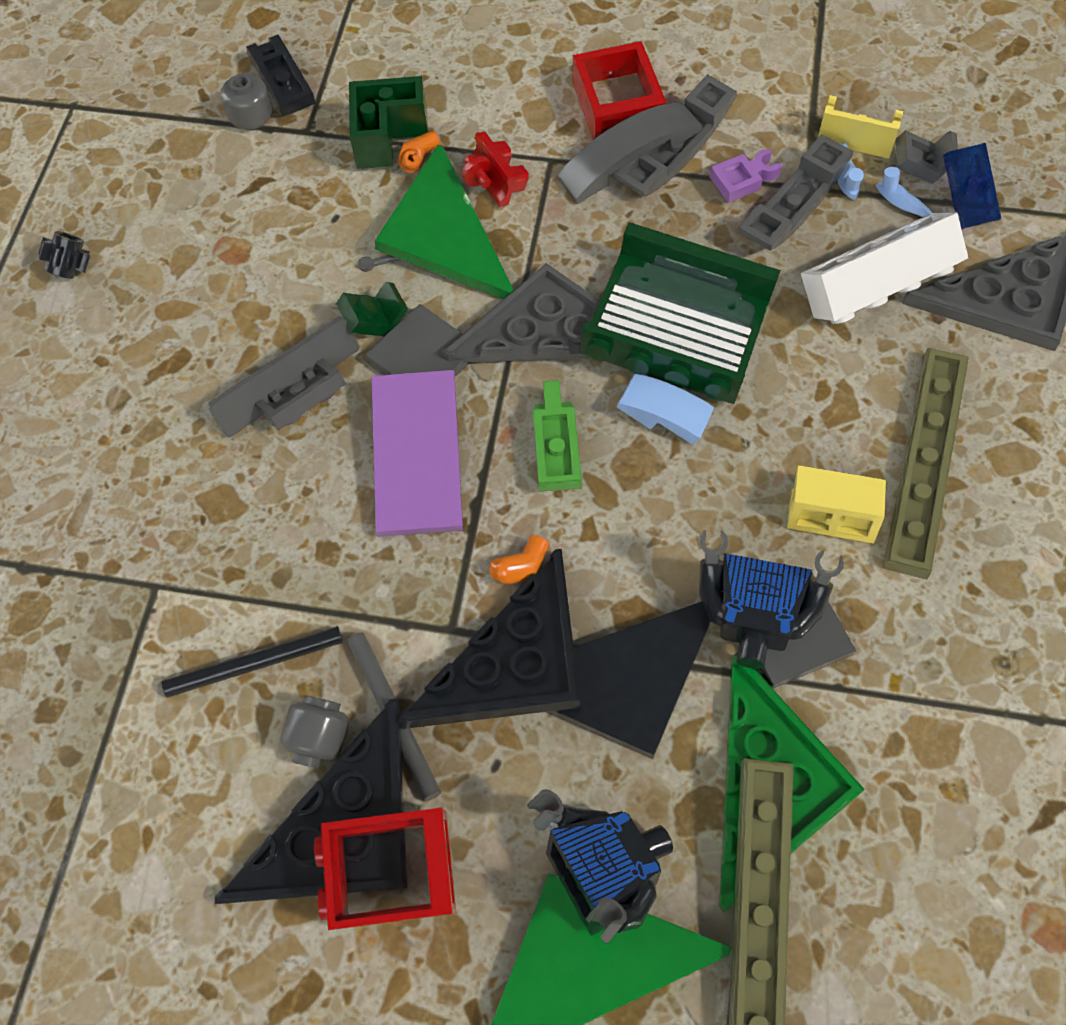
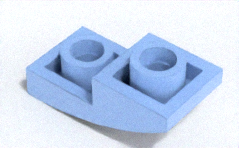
[616,374,715,445]

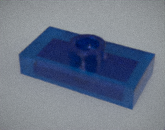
[943,143,1002,230]

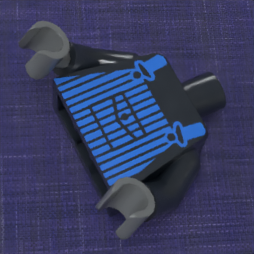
[698,530,844,669]
[527,789,673,943]

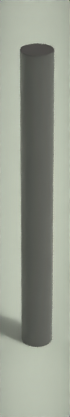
[348,632,441,801]

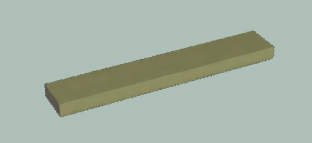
[883,348,969,580]
[729,759,793,1025]

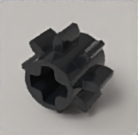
[38,231,90,279]

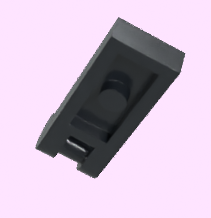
[246,34,316,116]

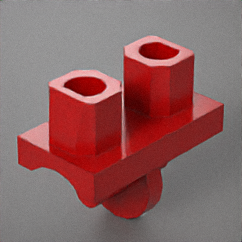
[462,132,529,207]

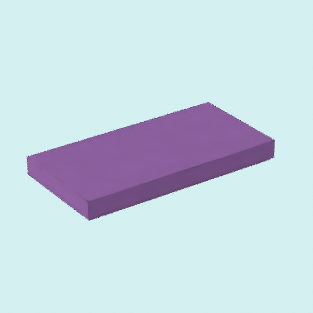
[372,370,463,537]

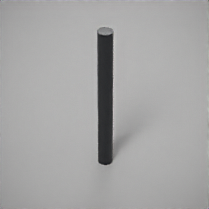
[161,626,344,698]

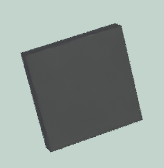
[365,304,470,377]
[760,572,856,689]

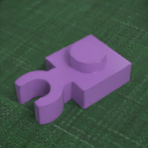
[709,149,782,203]

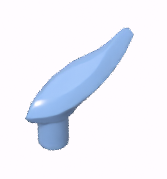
[837,143,864,201]
[876,167,932,217]

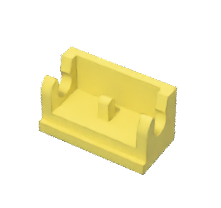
[818,95,904,159]
[787,465,886,544]

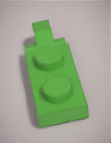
[533,380,582,492]

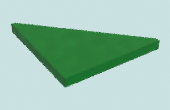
[375,145,514,299]
[719,652,865,912]
[491,873,732,1025]

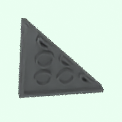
[903,236,1066,351]
[443,263,658,362]

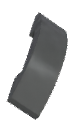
[615,74,737,197]
[557,102,702,204]
[738,134,854,251]

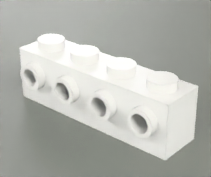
[801,213,968,324]

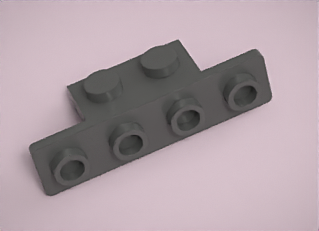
[207,316,360,437]

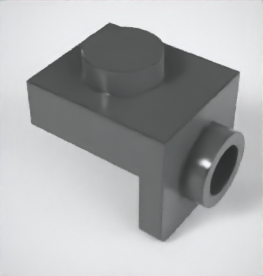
[895,130,959,184]

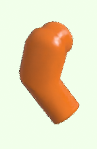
[398,130,441,173]
[489,535,550,584]

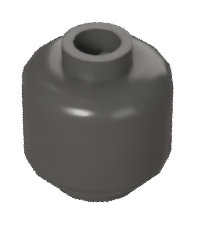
[221,74,272,130]
[280,695,348,768]

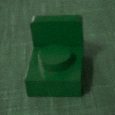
[336,282,408,337]

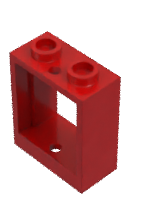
[573,41,667,140]
[314,807,457,930]

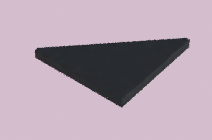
[398,549,581,729]
[547,601,711,759]
[215,699,407,904]

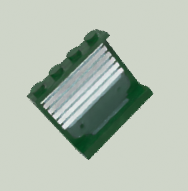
[579,222,781,404]

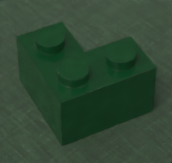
[349,76,428,169]

